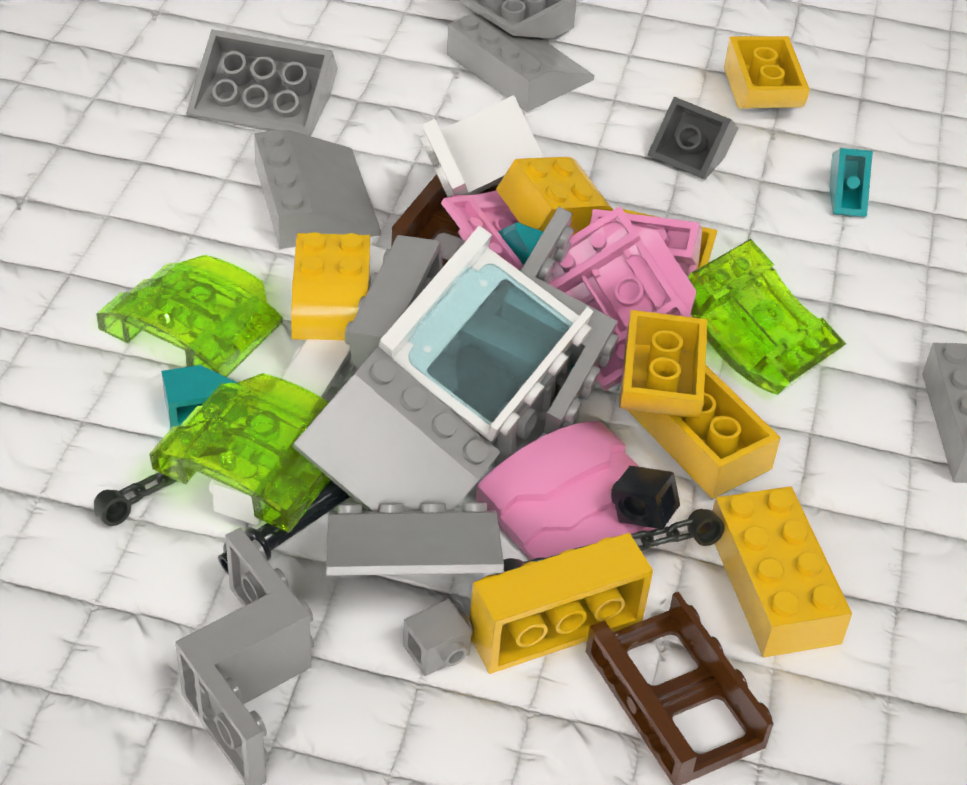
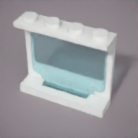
[379,225,594,442]

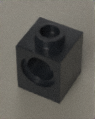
[611,465,680,530]

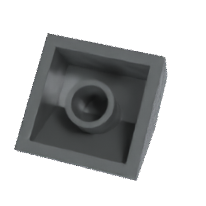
[647,97,739,180]

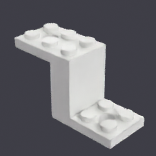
[420,95,543,197]

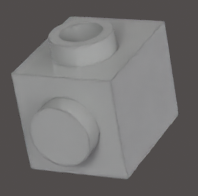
[403,599,473,676]

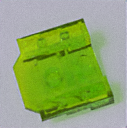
[687,239,846,395]
[96,255,283,377]
[149,373,330,533]

